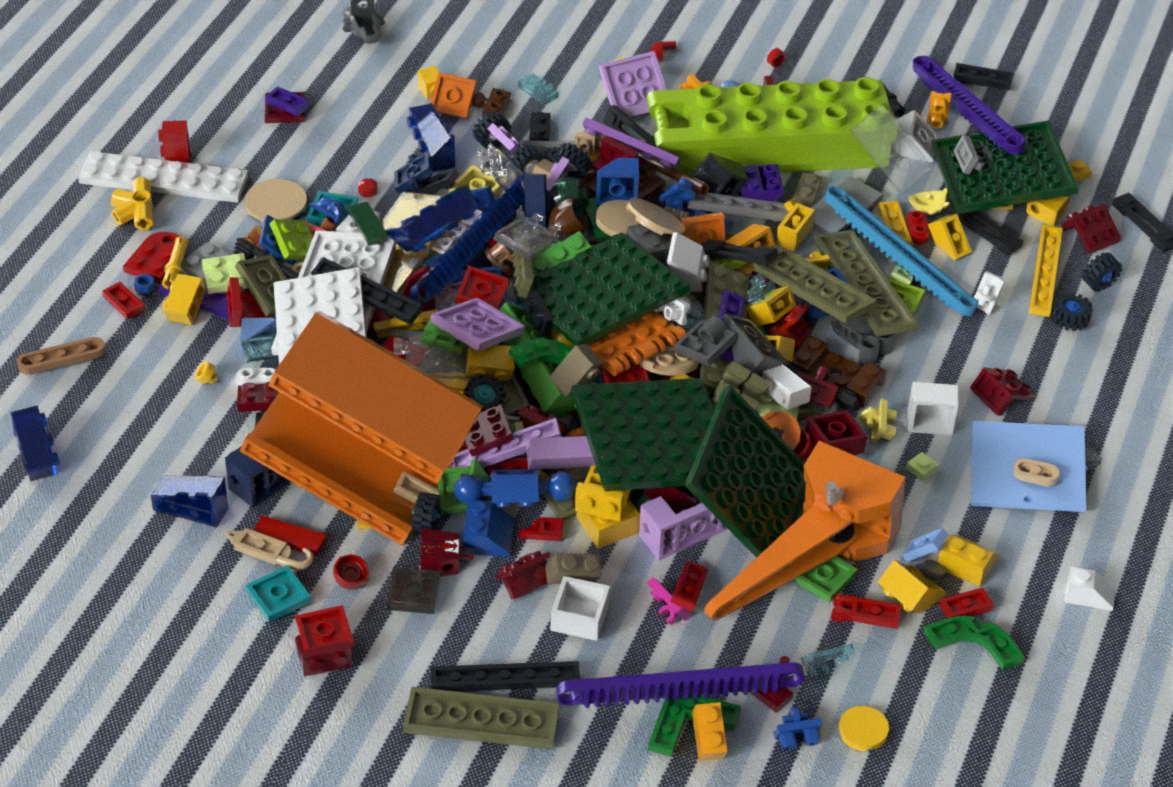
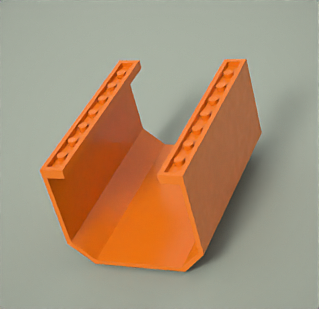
[240,311,484,546]

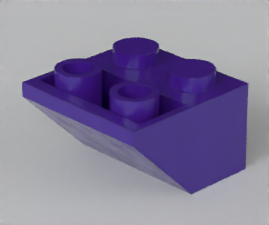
[738,164,784,202]

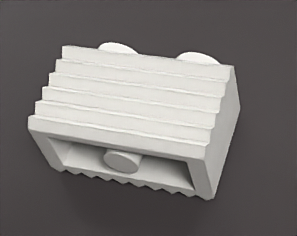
[762,364,811,410]

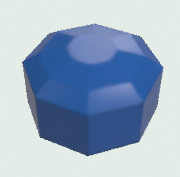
[134,274,155,294]

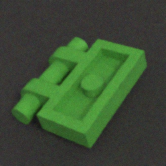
[419,317,467,354]

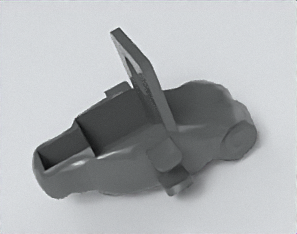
[342,0,385,44]

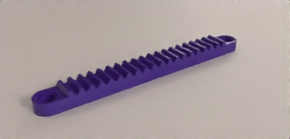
[913,56,1025,154]
[556,662,805,708]

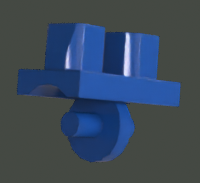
[659,177,696,211]
[773,707,823,750]

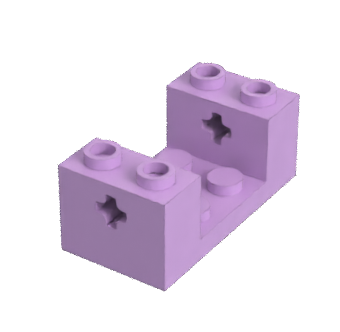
[639,496,728,560]

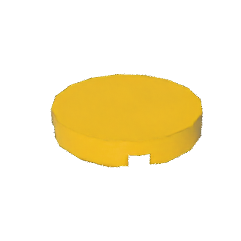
[838,706,889,751]

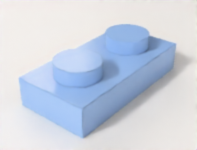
[902,528,949,562]

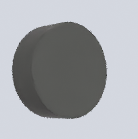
[921,559,946,581]

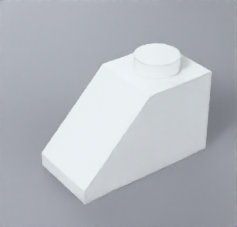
[1065,567,1115,611]

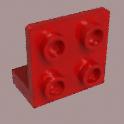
[226,277,273,327]

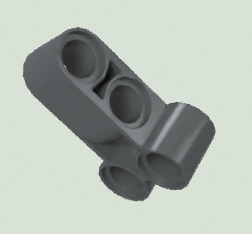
[831,316,895,364]

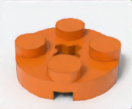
[762,411,801,451]

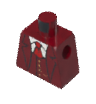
[420,529,474,579]

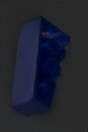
[407,103,455,172]
[385,186,480,253]

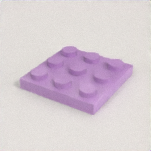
[598,51,667,118]
[430,298,525,351]

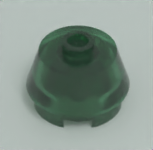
[554,176,590,215]

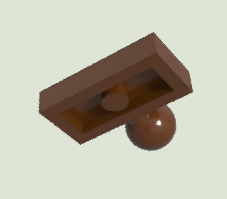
[472,88,512,118]

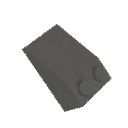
[626,224,672,267]
[723,314,789,377]

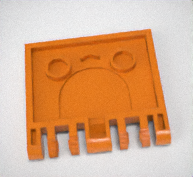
[588,311,686,376]

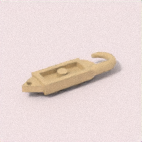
[226,528,314,570]

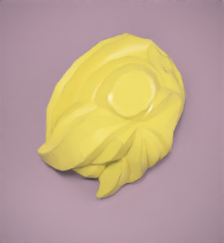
[908,188,950,215]

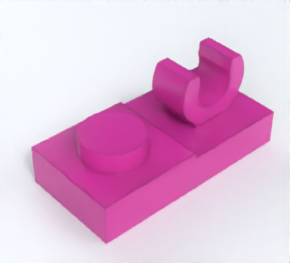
[647,577,691,625]

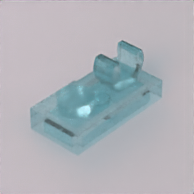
[518,73,559,105]
[744,273,776,307]
[241,335,279,363]
[801,643,855,677]

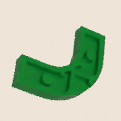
[508,338,601,384]
[924,616,1025,670]

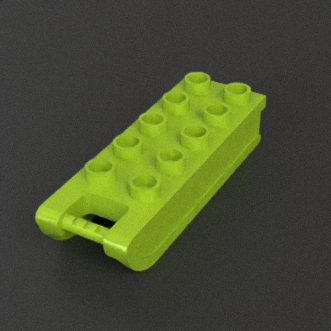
[647,77,897,176]

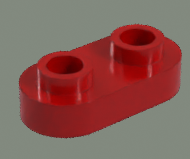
[905,211,930,245]

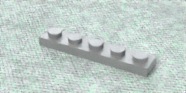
[687,190,789,222]

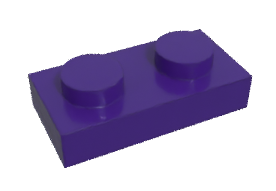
[266,86,310,116]

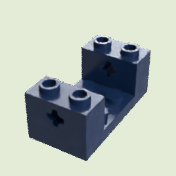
[225,447,291,508]

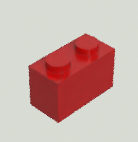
[158,120,191,163]

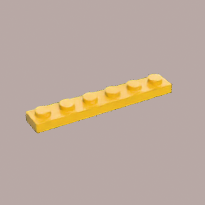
[1028,224,1063,317]

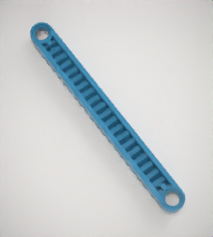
[825,186,978,316]

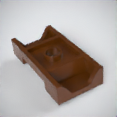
[790,335,887,409]

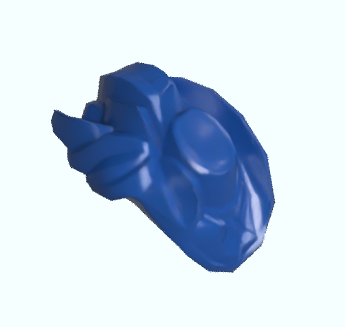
[309,197,349,223]

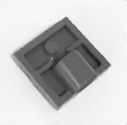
[674,316,737,366]

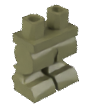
[711,361,770,410]

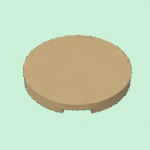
[245,179,307,223]
[626,198,685,235]
[596,200,640,237]
[639,342,700,376]

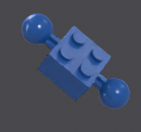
[454,469,577,507]

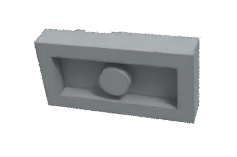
[954,135,985,174]

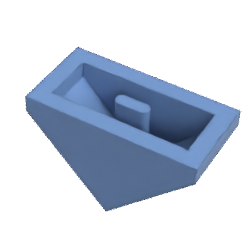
[241,318,277,357]

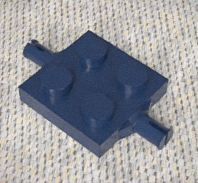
[394,151,433,194]

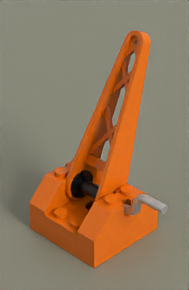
[704,441,905,622]

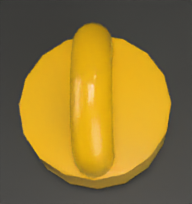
[195,361,218,384]

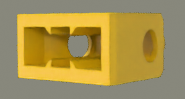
[1026,195,1072,226]

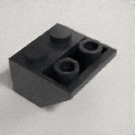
[690,152,748,196]

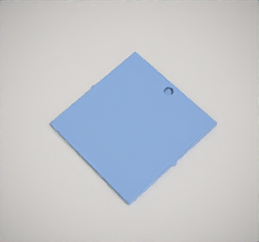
[970,421,1087,512]

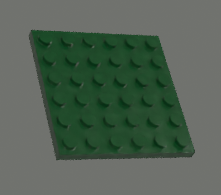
[931,120,1078,214]
[513,232,691,346]
[571,378,715,491]
[685,385,806,558]

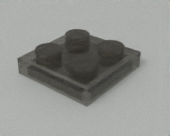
[386,567,441,614]

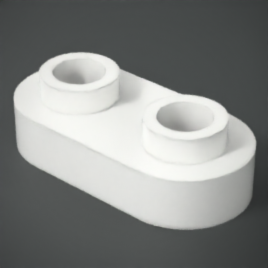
[236,368,276,385]

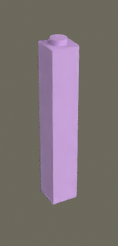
[526,436,596,470]

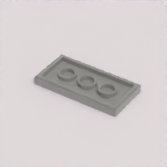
[811,176,883,234]

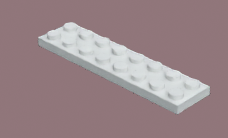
[78,151,248,203]

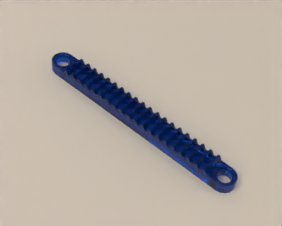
[410,174,525,304]

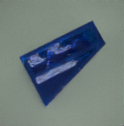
[10,405,60,482]
[151,475,229,527]

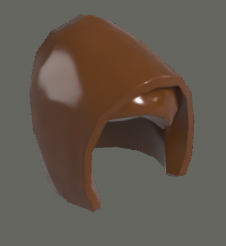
[548,198,588,243]

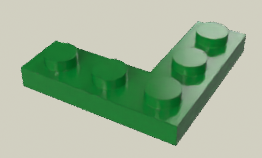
[648,695,741,757]

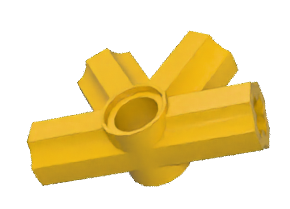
[111,177,154,231]

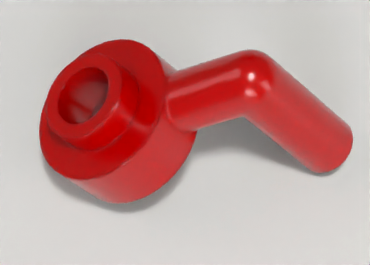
[650,41,676,61]

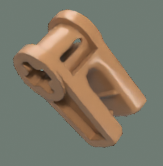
[484,238,515,277]

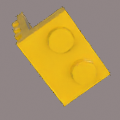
[575,465,633,522]

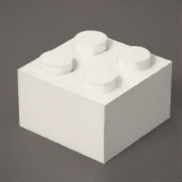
[907,382,959,435]
[550,576,610,641]

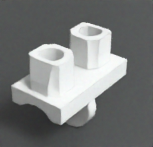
[974,271,1006,315]
[654,296,691,325]

